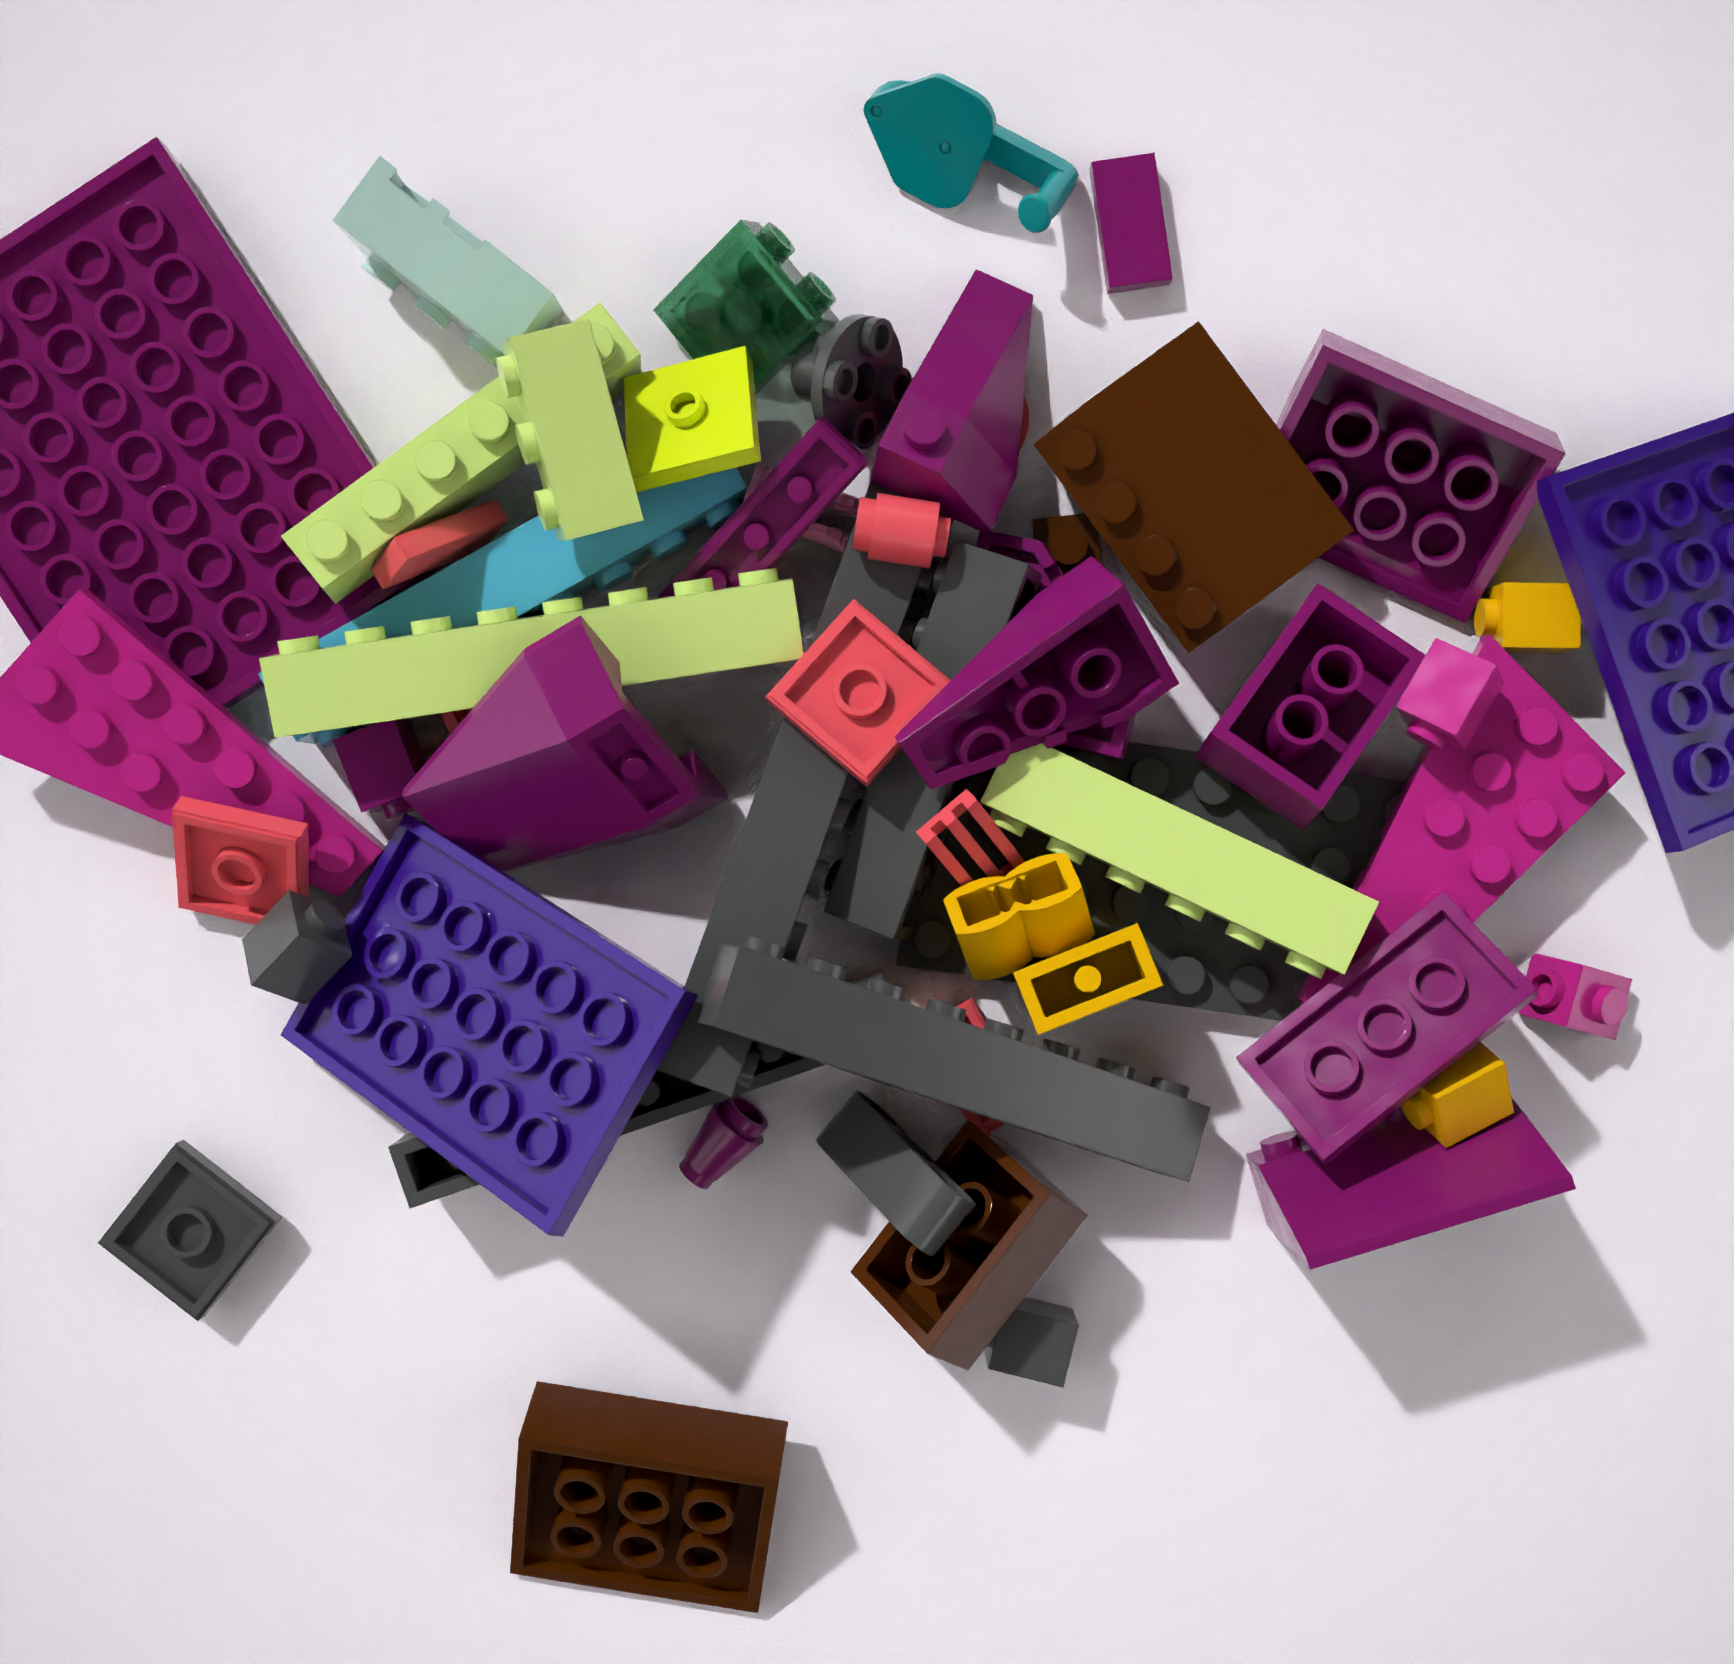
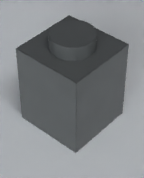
[242,890,353,1005]
[984,1297,1079,1388]

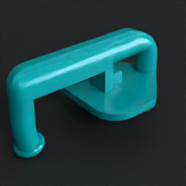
[863,73,1079,233]

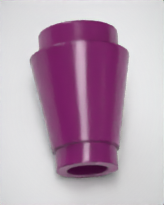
[679,1095,769,1189]

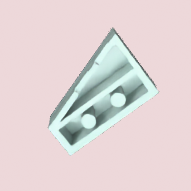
[332,156,564,367]

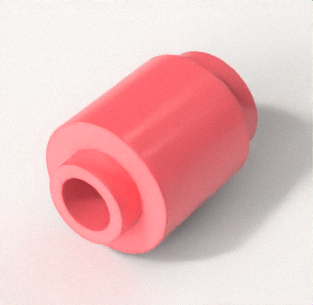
[852,493,951,569]

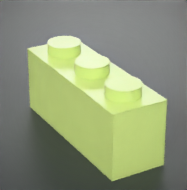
[496,319,644,541]

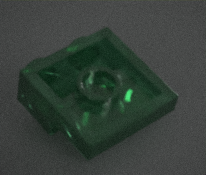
[653,220,840,395]

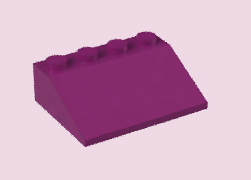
[1276,329,1566,623]
[1246,1096,1576,1270]

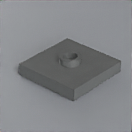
[98,1139,282,1321]

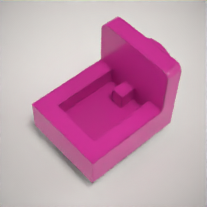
[1518,953,1632,1040]

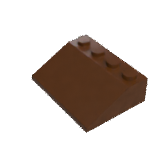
[1033,321,1354,654]
[510,1381,788,1613]

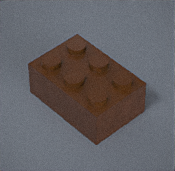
[850,1119,1088,1371]

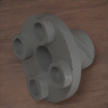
[791,314,912,450]

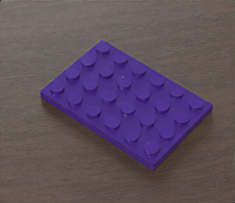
[1537,413,1734,853]
[281,813,698,1237]

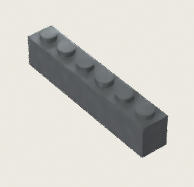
[823,540,1042,939]

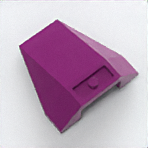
[403,615,728,872]

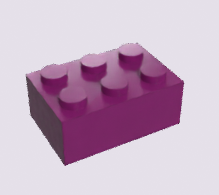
[1194,583,1425,830]

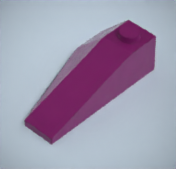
[871,269,1033,535]
[895,556,1179,790]

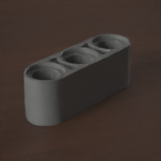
[815,1090,976,1257]

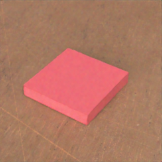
[765,599,951,787]
[172,796,309,925]

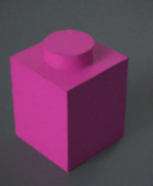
[1396,638,1504,751]

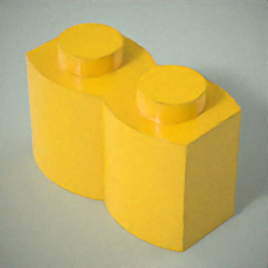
[943,853,1095,980]

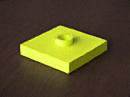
[624,346,761,492]

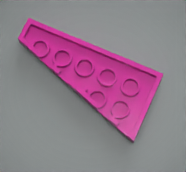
[0,588,386,897]
[1296,634,1626,1004]

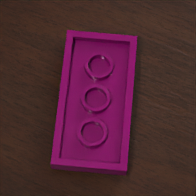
[1236,892,1538,1166]

